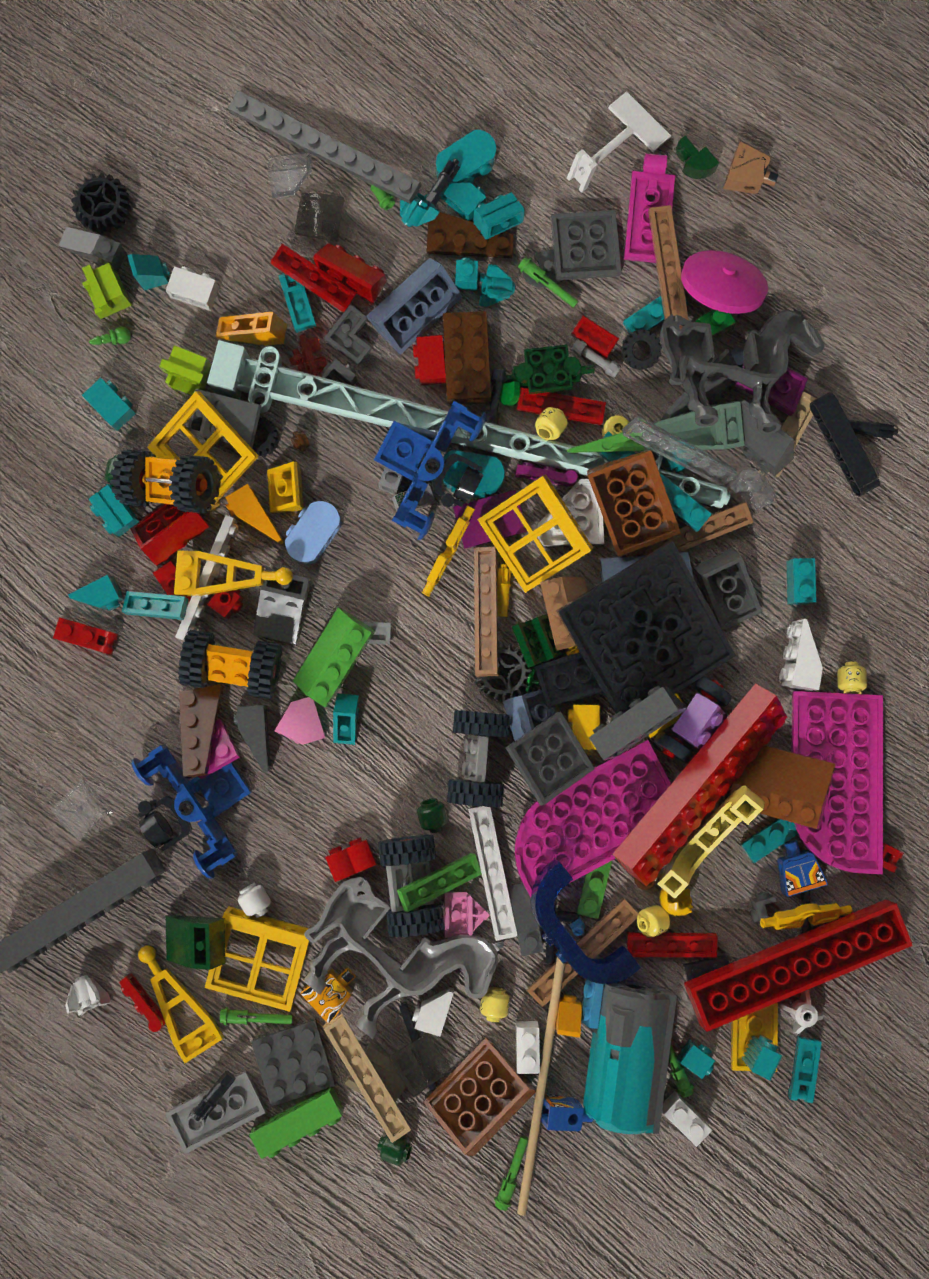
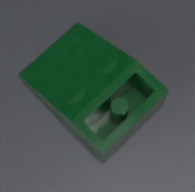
[165,915,226,970]

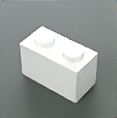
[166,266,219,311]
[515,1021,540,1074]
[662,1091,712,1147]

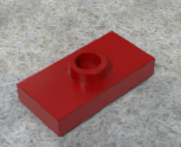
[571,315,619,358]
[153,561,192,603]

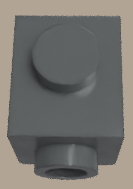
[322,359,358,386]
[750,892,777,929]

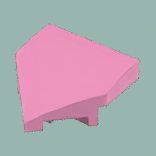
[274,697,325,745]
[444,891,490,938]

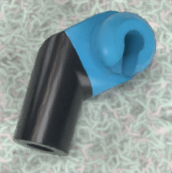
[556,911,585,936]

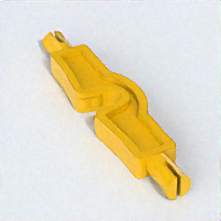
[421,505,475,597]
[760,903,853,930]

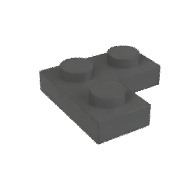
[324,304,372,366]

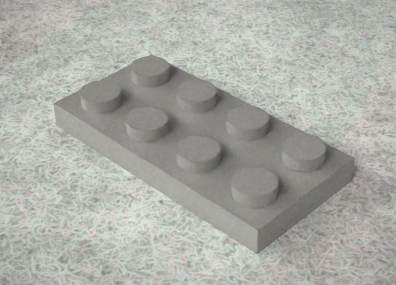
[165,1070,267,1154]

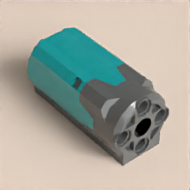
[583,979,677,1134]

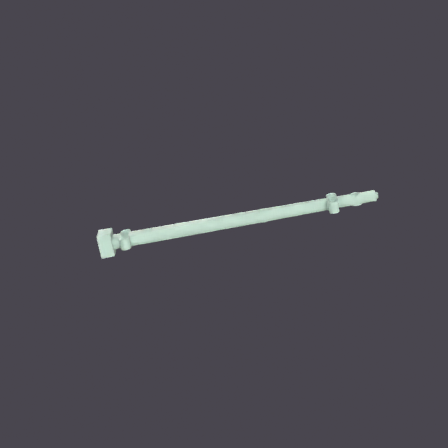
[207,340,730,508]

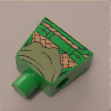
[695,310,736,341]

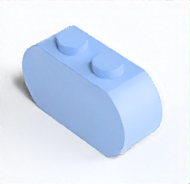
[285,501,342,565]

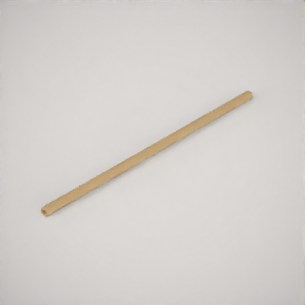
[517,942,568,1216]

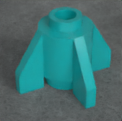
[400,193,440,227]
[479,264,515,307]

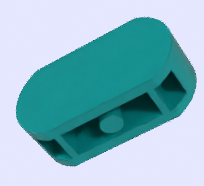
[436,130,496,183]
[443,450,505,498]

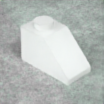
[412,987,454,1037]

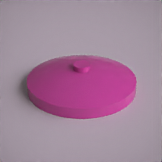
[681,250,768,314]

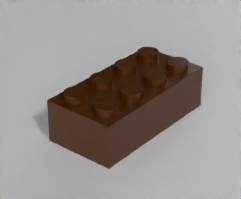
[443,311,491,406]

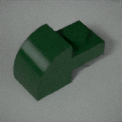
[675,135,719,179]

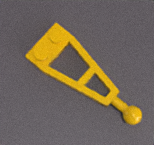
[174,550,293,596]
[138,945,224,1064]

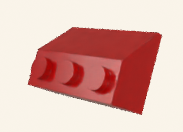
[313,243,386,304]
[130,504,209,566]

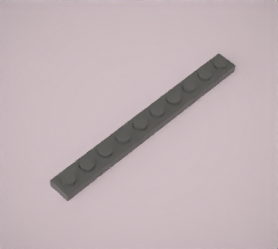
[227,91,421,204]

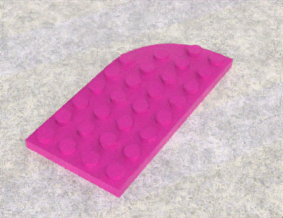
[791,691,883,874]
[515,740,671,903]

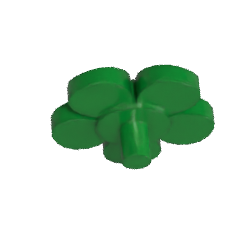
[526,669,539,693]

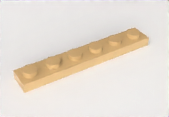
[322,1014,411,1143]

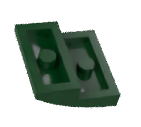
[512,614,566,668]

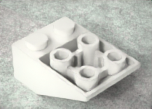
[779,619,823,691]

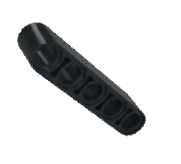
[810,392,880,497]

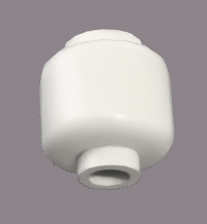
[238,883,271,918]

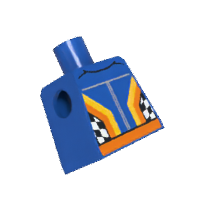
[777,840,828,897]
[541,1094,593,1131]

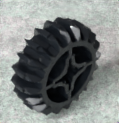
[71,172,132,233]

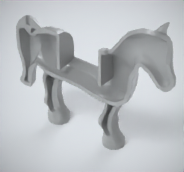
[303,877,504,1039]

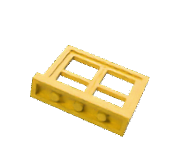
[147,391,259,511]
[477,474,593,593]
[205,906,310,1012]

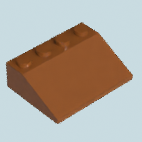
[586,450,681,557]
[729,746,836,829]
[423,1038,536,1156]

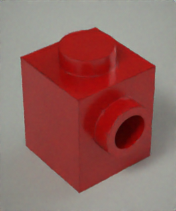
[207,589,244,619]

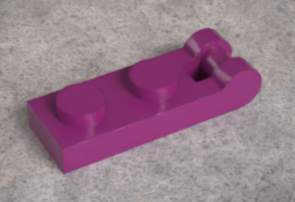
[515,462,578,487]

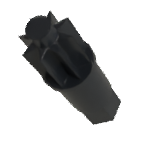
[424,159,460,208]
[848,420,898,438]
[194,1071,236,1122]

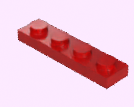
[270,243,356,313]
[517,388,606,425]
[627,932,718,958]

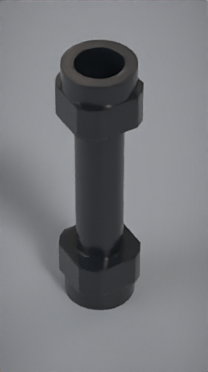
[486,369,507,423]

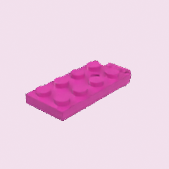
[624,153,675,263]

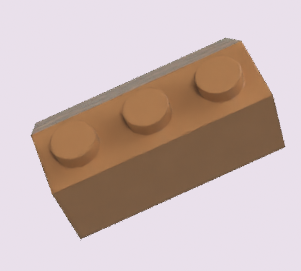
[540,577,588,650]

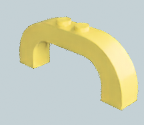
[657,786,765,899]

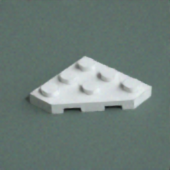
[537,479,604,546]

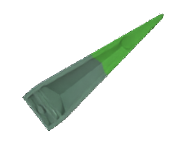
[567,401,744,453]

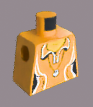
[300,967,356,1023]

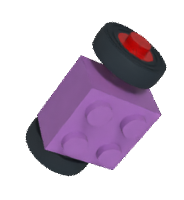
[654,677,732,763]

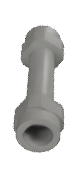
[571,339,621,378]

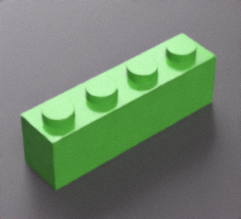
[249,1087,344,1159]

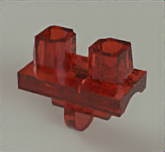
[289,334,327,376]

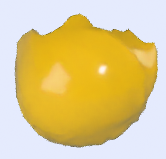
[659,888,693,916]

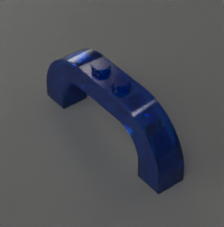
[531,859,641,984]

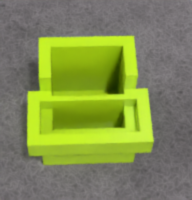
[82,263,132,319]
[159,345,212,396]

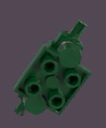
[503,344,595,395]

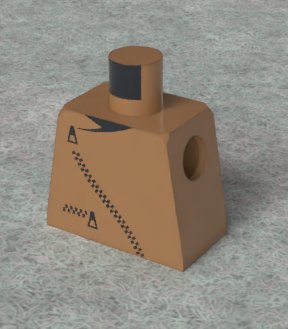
[723,142,779,194]

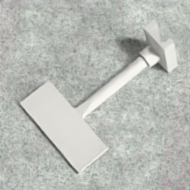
[567,91,671,193]

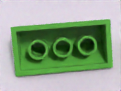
[293,607,376,707]

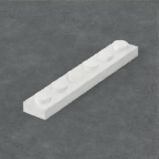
[175,515,238,641]
[468,806,517,941]

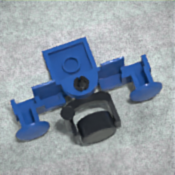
[374,401,487,540]
[131,744,252,879]

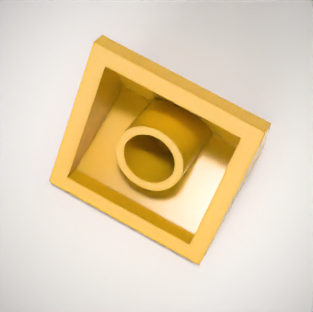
[267,461,304,513]

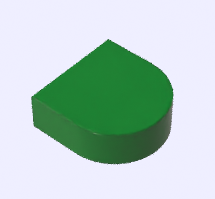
[500,381,520,406]

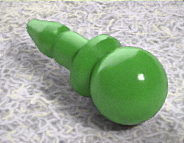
[89,326,131,345]

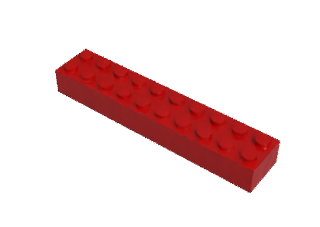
[612,683,787,887]
[684,899,913,1032]

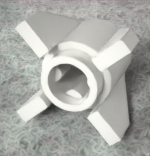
[65,975,111,1016]
[778,990,824,1034]

